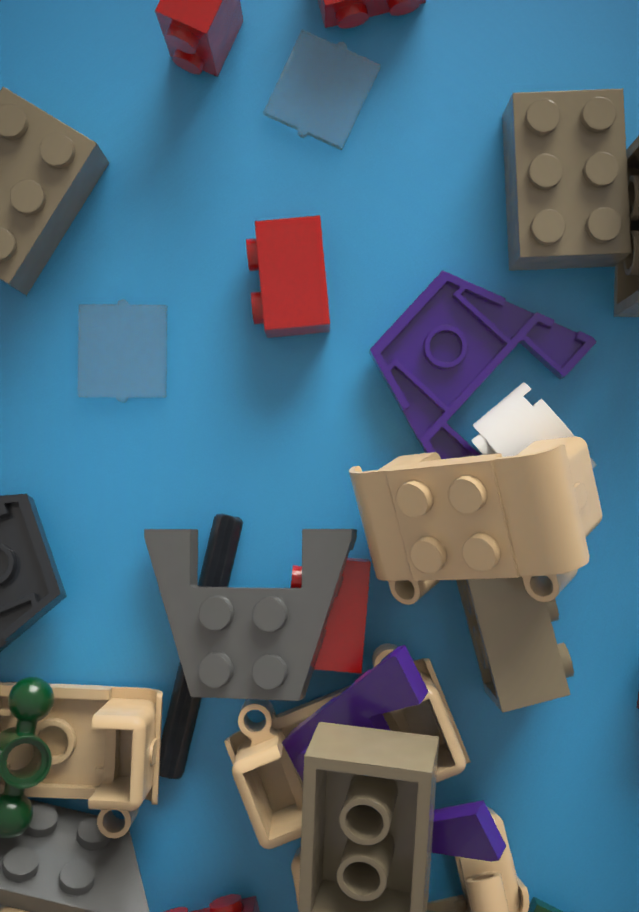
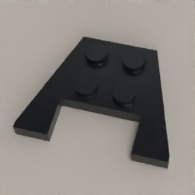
[0,494,67,652]

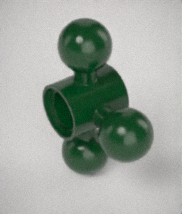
[0,677,54,839]

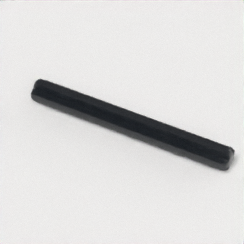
[159,514,243,779]

